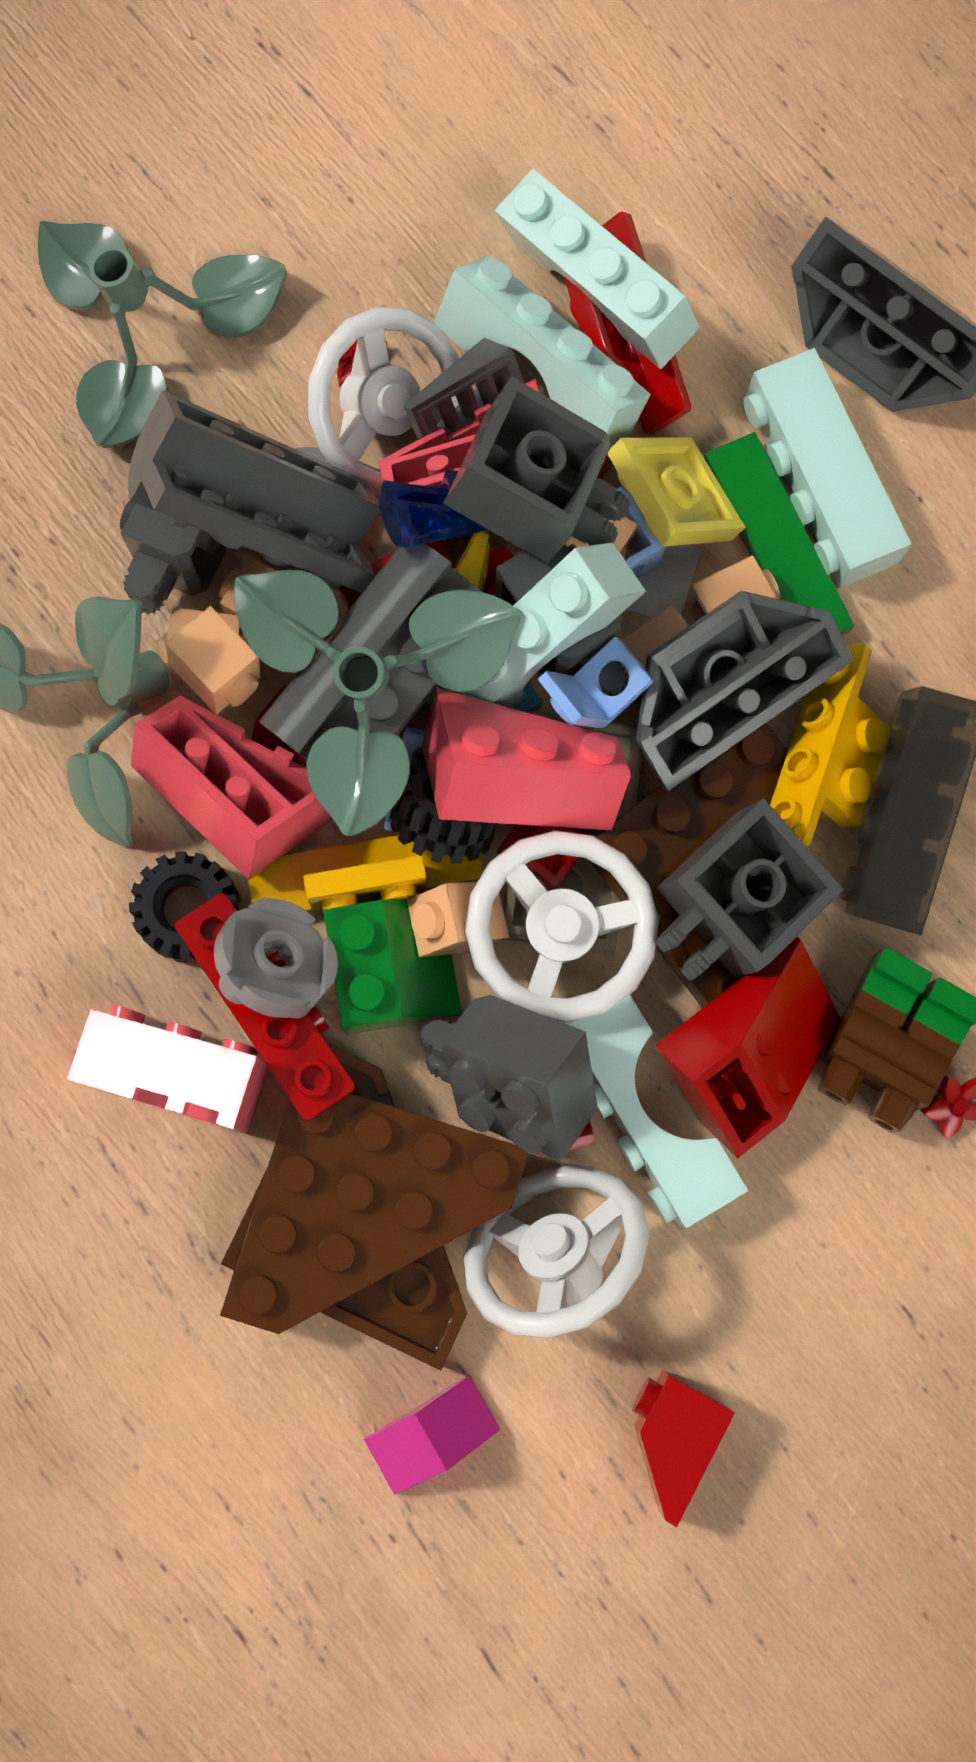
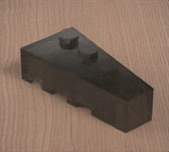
[840,686,976,935]

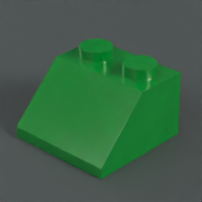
[323,900,462,1035]

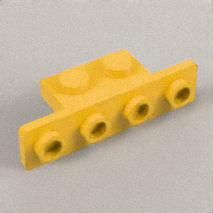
[770,643,890,847]
[248,835,484,912]

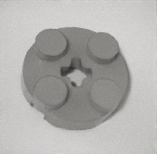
[214,898,338,1019]

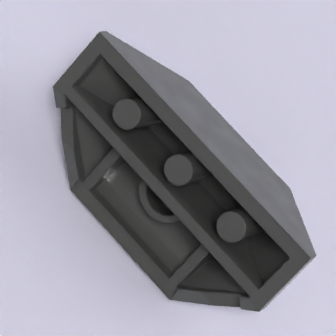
[791,217,976,412]
[636,591,854,791]

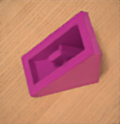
[364,1375,500,1495]

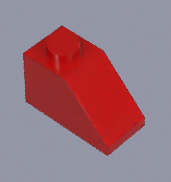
[632,1370,735,1527]

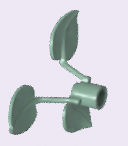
[38,221,287,448]
[234,569,520,836]
[0,596,169,846]

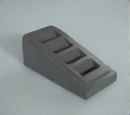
[404,338,524,440]

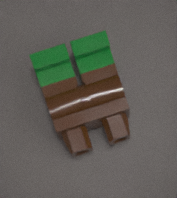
[818,946,976,1133]

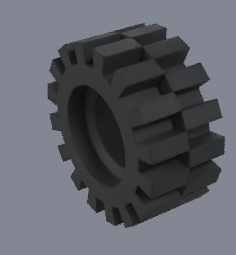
[389,759,498,864]
[129,851,241,963]

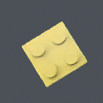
[607,437,746,546]

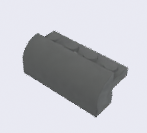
[128,390,382,593]
[259,536,484,761]

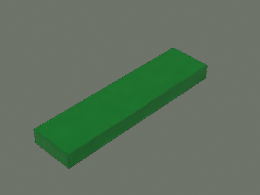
[704,432,855,635]

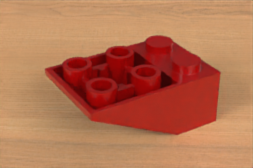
[655,937,841,1158]

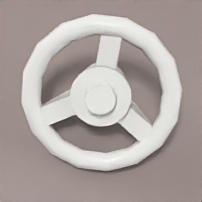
[308,307,459,491]
[465,830,659,1023]
[464,1165,649,1338]

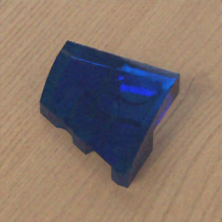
[378,469,490,547]

